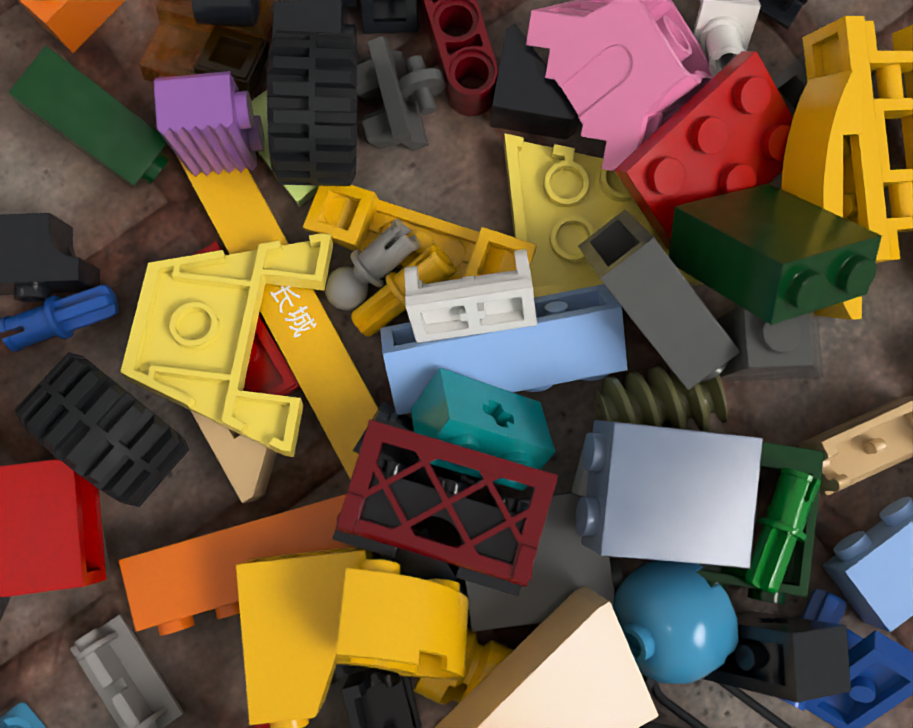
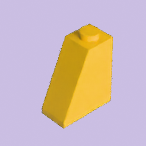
[236,546,372,728]

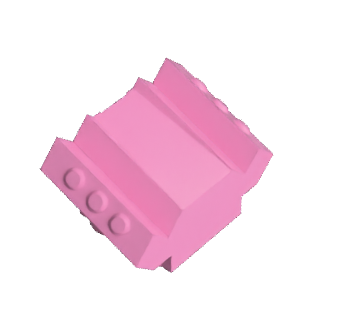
[526,0,713,172]

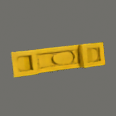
[781,70,863,320]
[303,185,537,281]

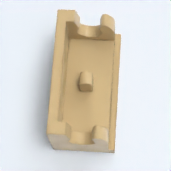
[798,396,913,496]

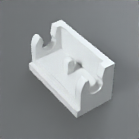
[404,249,537,343]

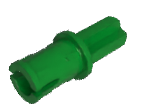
[745,467,822,594]

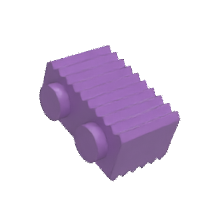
[154,71,265,177]

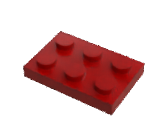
[614,51,793,251]

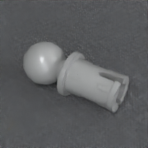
[324,219,421,311]

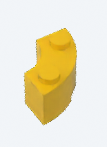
[336,560,469,680]

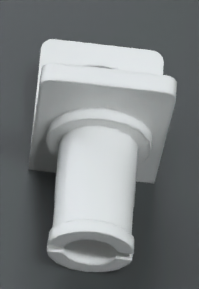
[693,0,761,77]

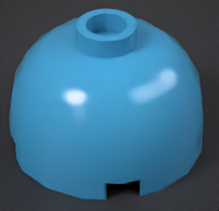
[613,560,738,684]

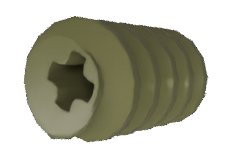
[594,366,727,431]

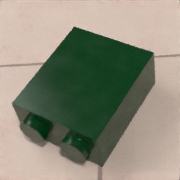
[669,183,882,325]

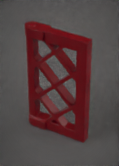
[336,419,558,587]

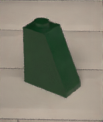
[8,46,170,188]

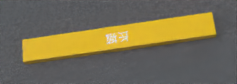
[175,153,378,480]

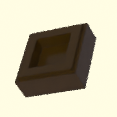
[194,26,269,95]

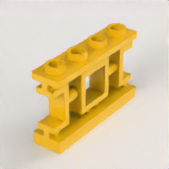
[802,16,913,263]

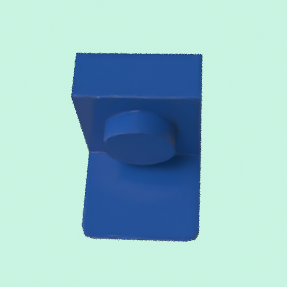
[805,629,913,728]

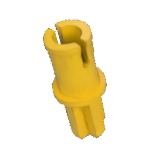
[351,243,457,337]

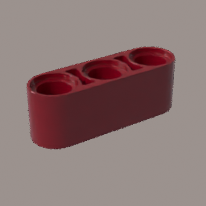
[418,0,498,117]

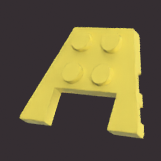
[120,233,333,457]

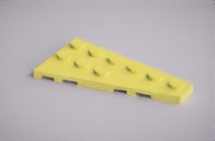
[503,133,703,298]

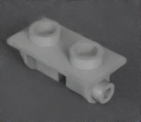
[70,614,185,728]

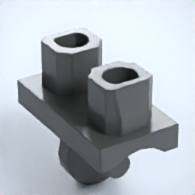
[357,35,447,151]

